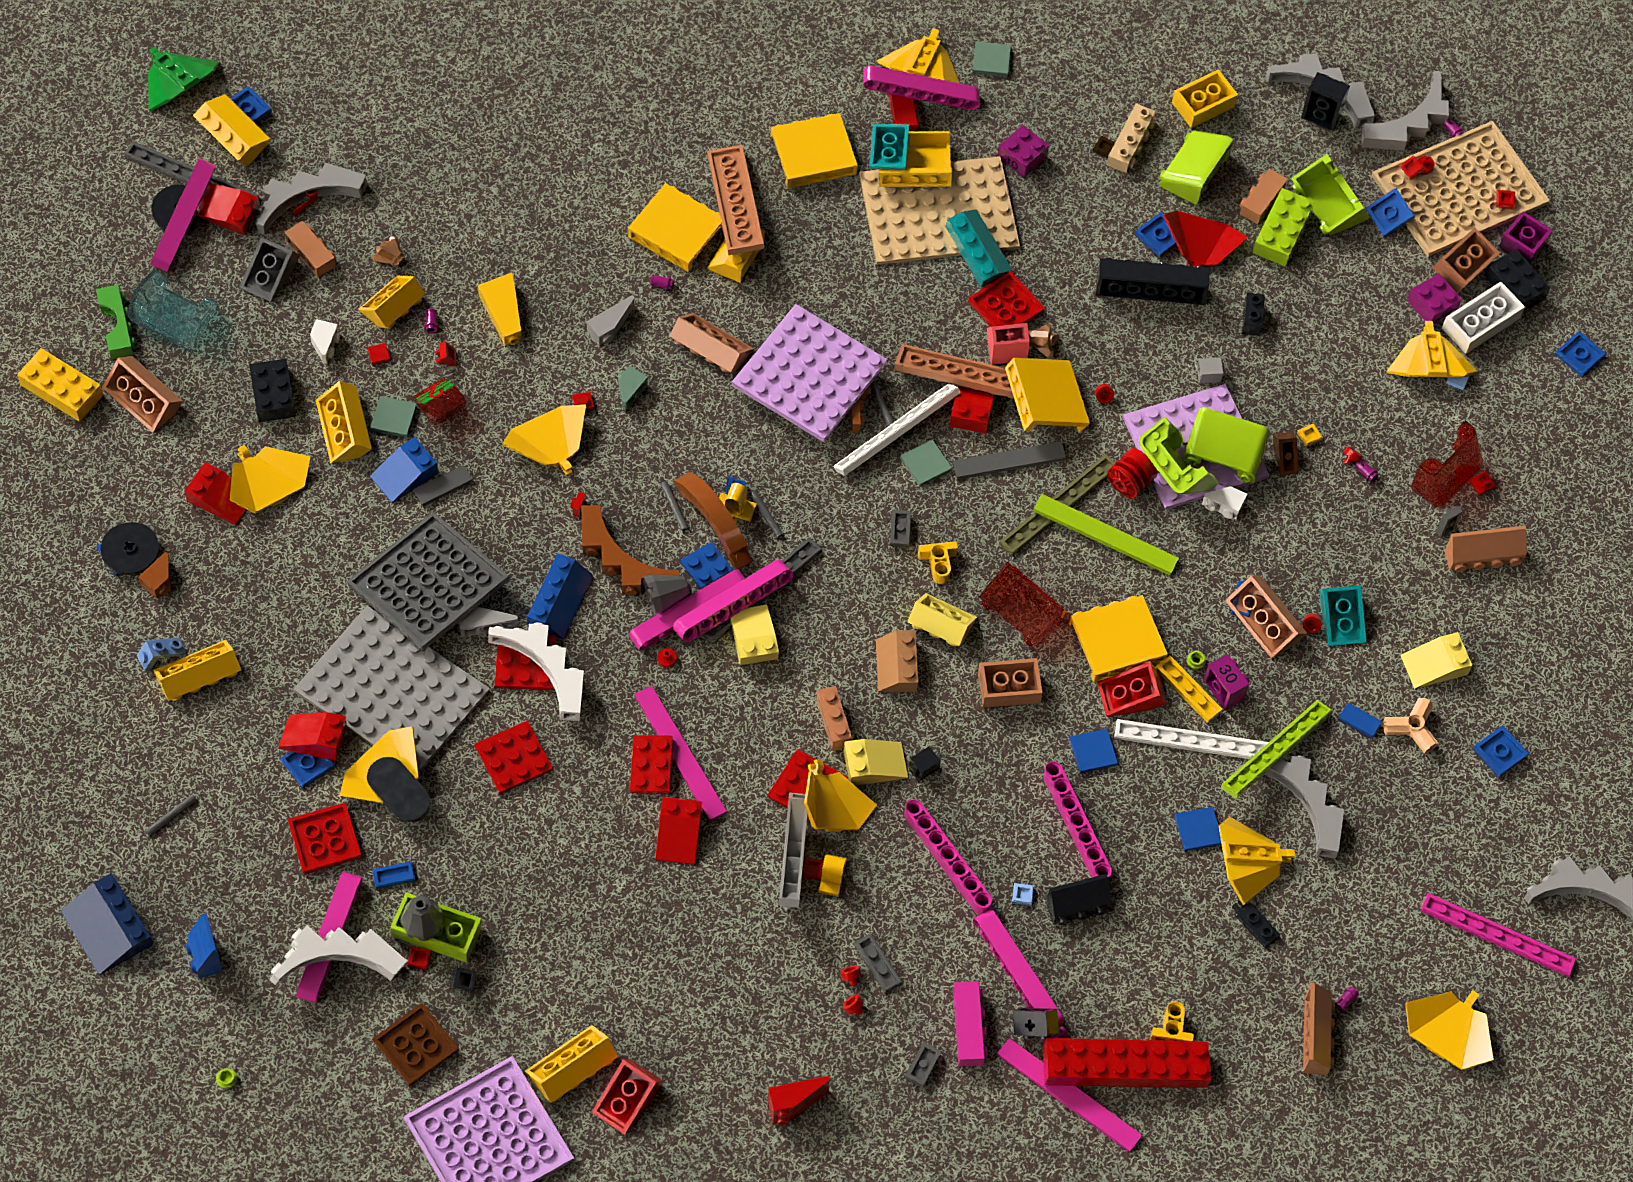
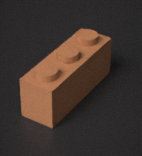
[1239,169,1288,224]
[285,221,336,278]
[816,686,852,751]

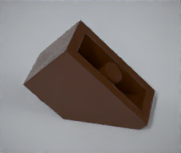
[1273,432,1298,476]

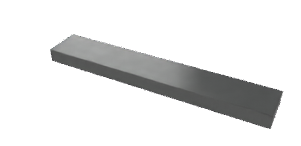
[952,441,1066,480]

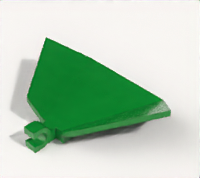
[148,47,220,111]

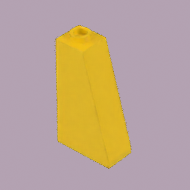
[478,273,522,346]

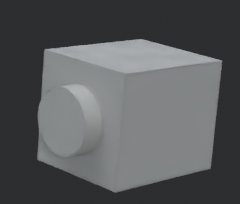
[1197,357,1226,383]

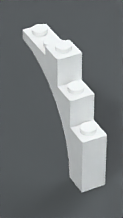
[488,623,584,721]
[270,926,407,985]

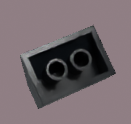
[1046,874,1112,925]

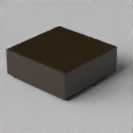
[1093,136,1115,158]

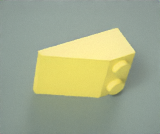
[730,605,779,665]
[1401,632,1472,689]
[844,739,908,786]

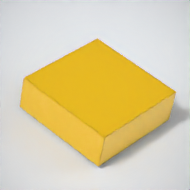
[1297,423,1323,447]

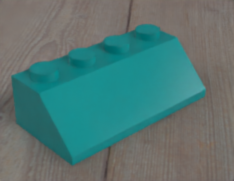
[945,209,1013,287]

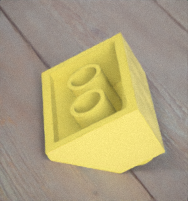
[908,593,977,646]

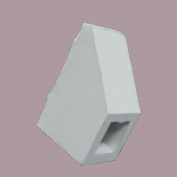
[310,319,341,364]
[1202,486,1247,520]

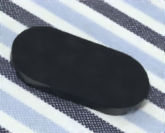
[367,757,431,823]

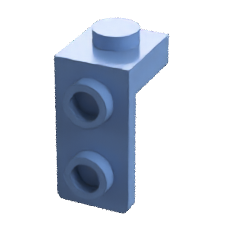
[137,637,186,670]

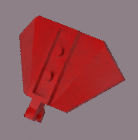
[1163,210,1248,267]

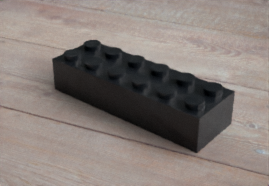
[1095,258,1210,305]

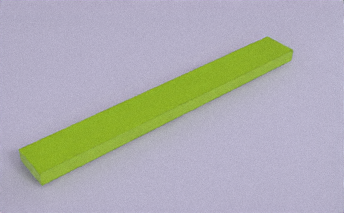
[1033,494,1179,575]
[1221,700,1333,799]

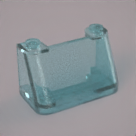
[127,269,219,349]

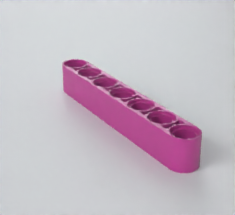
[863,66,980,110]
[150,158,216,272]
[673,560,793,642]
[628,569,745,651]
[1043,761,1112,880]
[904,799,992,915]
[296,871,363,1003]
[973,909,1064,1026]

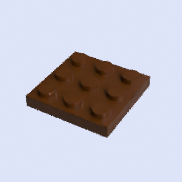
[372,1003,459,1087]

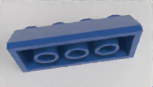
[527,553,593,639]

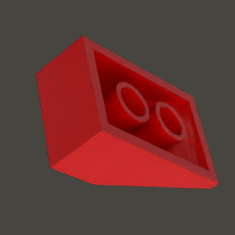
[194,183,260,235]
[949,386,994,434]
[185,462,247,525]
[1097,662,1167,717]
[278,712,347,761]
[655,797,702,865]
[592,1059,664,1135]
[767,1076,830,1125]

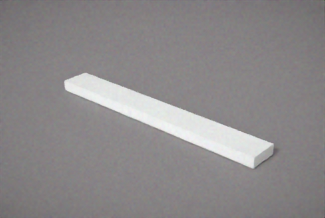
[833,384,961,476]
[1114,719,1269,759]

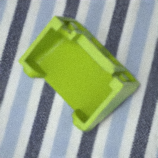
[1159,130,1234,205]
[1291,154,1370,236]
[1182,408,1270,484]
[1139,417,1220,495]

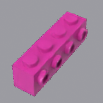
[953,981,988,1066]

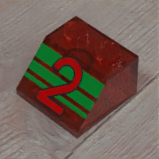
[413,377,467,427]

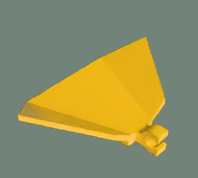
[877,29,959,83]
[1387,321,1478,377]
[502,405,586,476]
[230,445,311,513]
[340,727,419,804]
[804,759,877,832]
[1219,816,1296,905]
[1406,990,1493,1070]

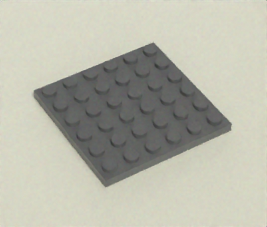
[347,512,510,651]

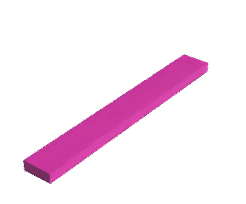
[634,686,727,822]
[1420,893,1577,977]
[997,1038,1142,1153]

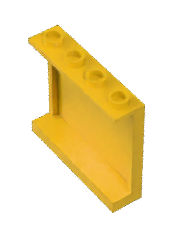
[771,113,857,189]
[879,131,952,187]
[628,183,723,272]
[1005,358,1090,433]
[1069,595,1168,683]

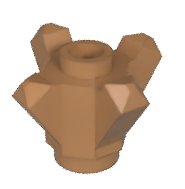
[372,236,406,267]
[1029,323,1060,357]

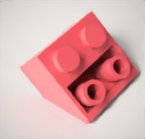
[987,323,1029,365]

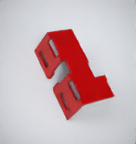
[294,191,318,216]

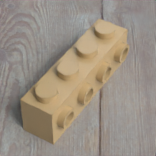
[1107,103,1156,173]

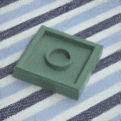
[972,41,1010,77]
[370,396,417,438]
[900,440,952,487]

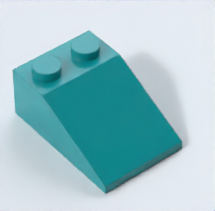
[869,124,910,170]
[1319,585,1366,646]

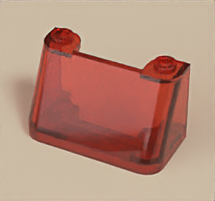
[1410,420,1483,507]
[978,562,1070,647]

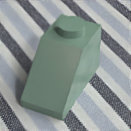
[618,366,648,411]

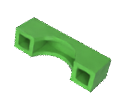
[96,285,136,360]

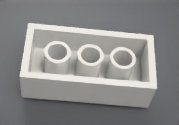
[1442,282,1525,354]

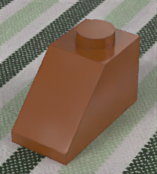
[138,552,171,599]

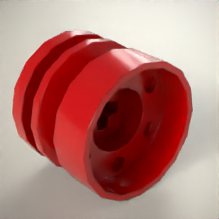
[1107,448,1158,499]

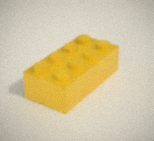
[17,348,103,422]

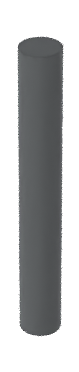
[870,381,894,426]
[661,481,689,532]
[750,490,783,539]
[145,794,197,837]

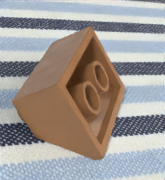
[876,630,918,692]

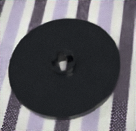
[151,185,204,233]
[100,522,159,575]

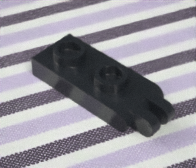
[1232,900,1281,948]

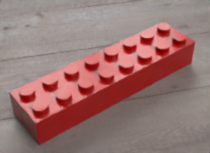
[1043,1038,1211,1088]

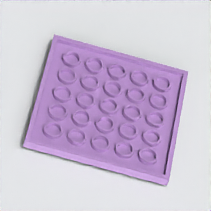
[732,304,887,442]
[1122,384,1269,510]
[403,1056,574,1182]

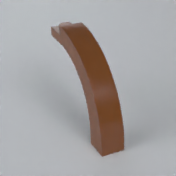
[673,472,753,570]

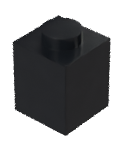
[909,746,941,780]
[449,967,477,992]

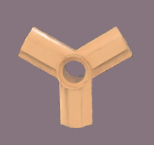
[1383,698,1439,754]

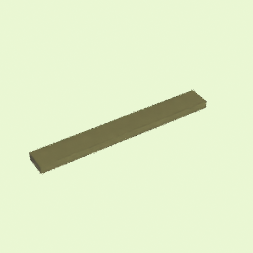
[999,454,1115,556]

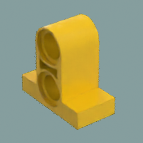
[719,483,757,522]
[918,541,958,584]
[819,854,847,897]
[1150,1001,1194,1041]

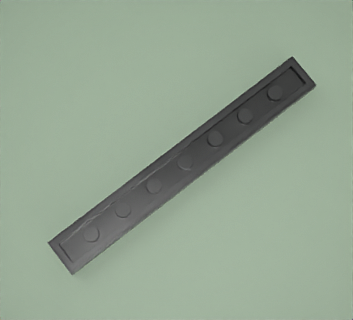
[123,141,260,199]
[702,537,822,645]

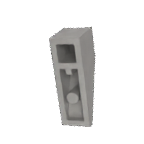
[587,295,635,346]
[458,607,518,638]

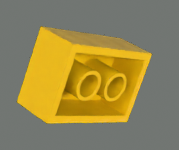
[1172,69,1238,128]

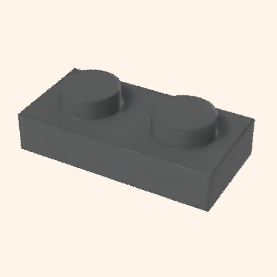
[1436,506,1463,537]
[890,510,911,548]
[905,1042,942,1088]

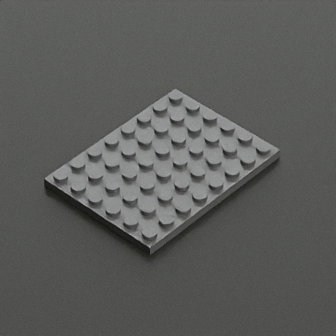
[293,605,490,773]

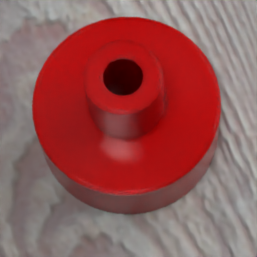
[1418,156,1435,175]
[1095,384,1115,404]
[1344,446,1363,466]
[1303,613,1322,634]
[657,648,677,668]
[840,965,862,986]
[843,994,864,1016]

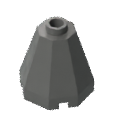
[643,575,692,616]
[400,895,445,941]

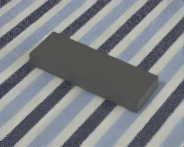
[413,465,473,507]
[853,933,902,993]

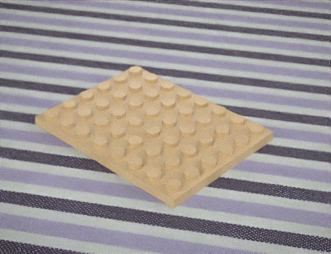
[1371,121,1550,257]
[859,156,1020,265]

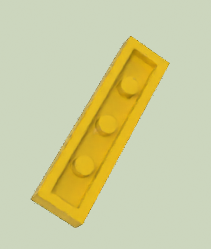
[1156,655,1223,724]

